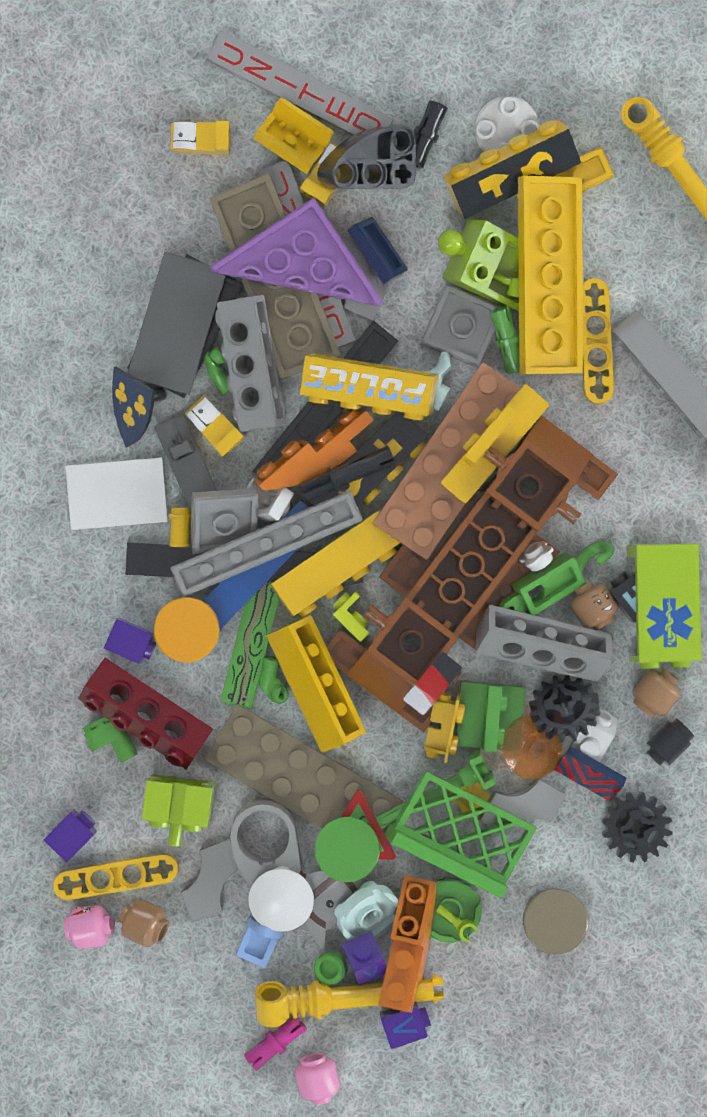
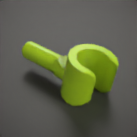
[493,271,519,300]
[436,905,478,943]

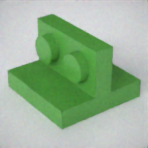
[456,681,526,752]

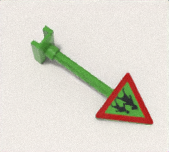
[340,748,496,860]

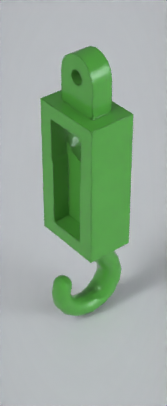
[499,541,615,615]

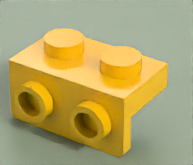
[253,97,334,174]

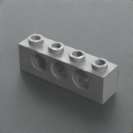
[215,295,286,432]
[475,605,613,682]

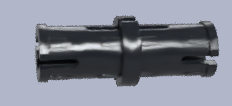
[413,100,448,169]

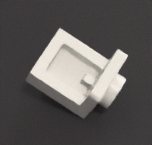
[246,478,294,522]
[570,709,618,762]

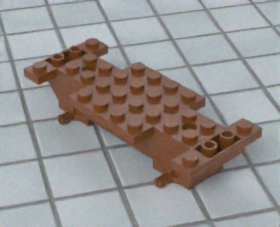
[326,415,618,733]

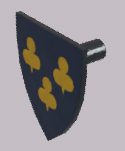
[112,366,166,448]

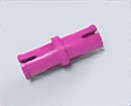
[244,1016,307,1071]

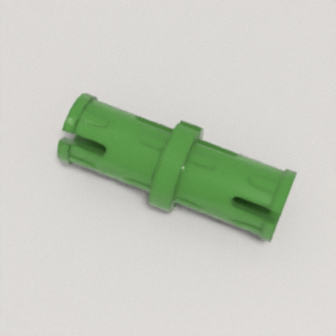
[490,306,520,374]

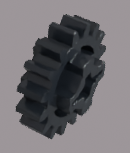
[529,675,601,743]
[601,791,673,863]

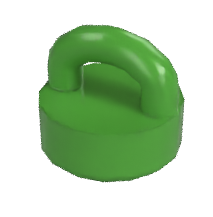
[314,951,348,985]

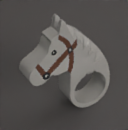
[231,798,364,948]

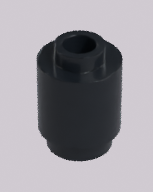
[646,718,695,766]

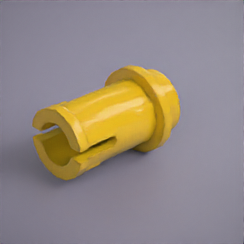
[168,507,191,547]

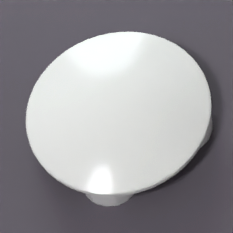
[475,96,540,151]
[248,866,314,932]

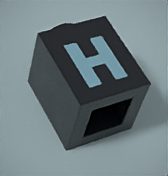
[609,571,636,623]

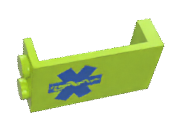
[626,544,702,669]

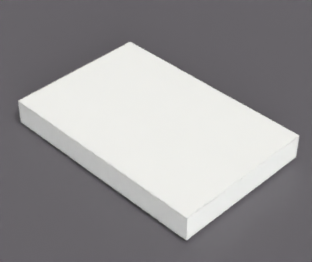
[65,457,168,530]

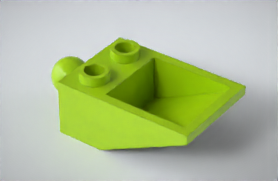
[438,219,519,314]

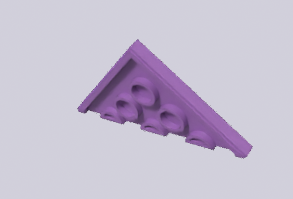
[209,198,384,306]

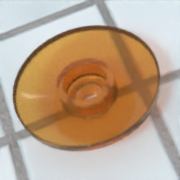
[502,715,563,779]

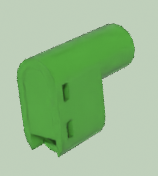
[83,717,138,763]

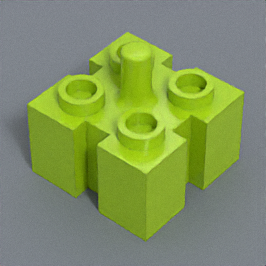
[142,774,216,847]

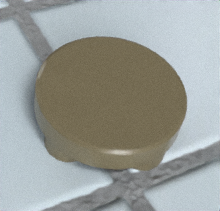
[523,888,588,955]

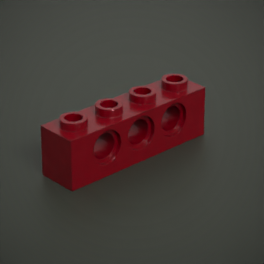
[78,657,213,770]

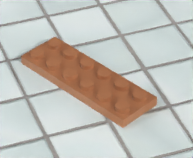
[372,362,521,560]

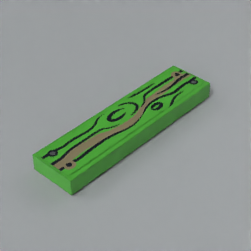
[220,582,279,709]

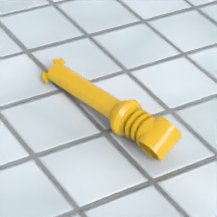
[621,97,707,220]
[255,975,444,1027]

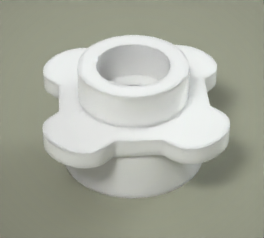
[519,541,553,571]

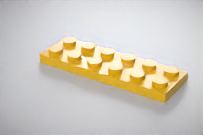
[518,176,583,374]

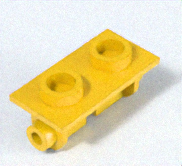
[423,693,465,763]

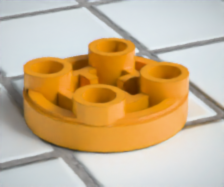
[154,597,220,663]

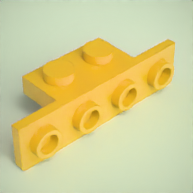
[440,383,549,503]

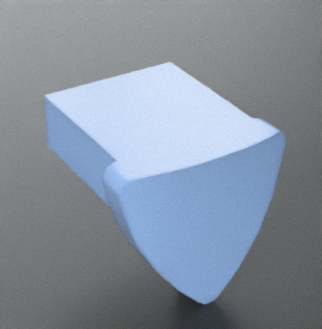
[236,917,284,968]

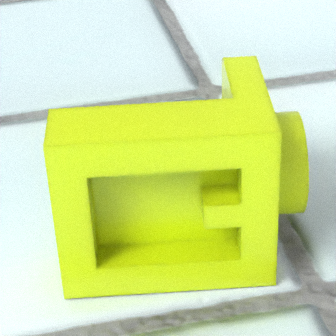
[332,592,369,642]

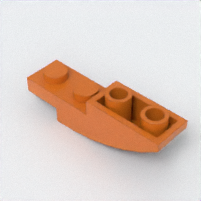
[253,408,374,490]
[378,875,437,1013]

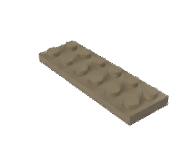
[209,174,342,380]
[204,704,404,833]

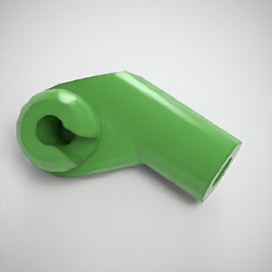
[204,347,230,396]
[259,656,289,704]

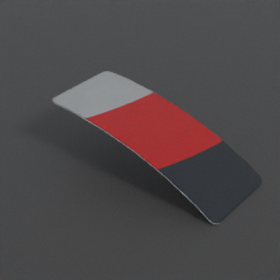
[403,652,462,715]

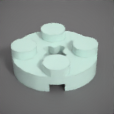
[334,881,399,941]

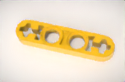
[582,278,614,405]
[53,853,179,900]

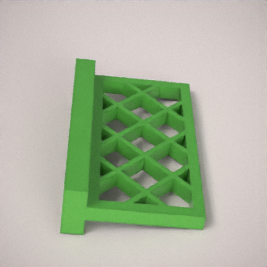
[385,769,537,899]

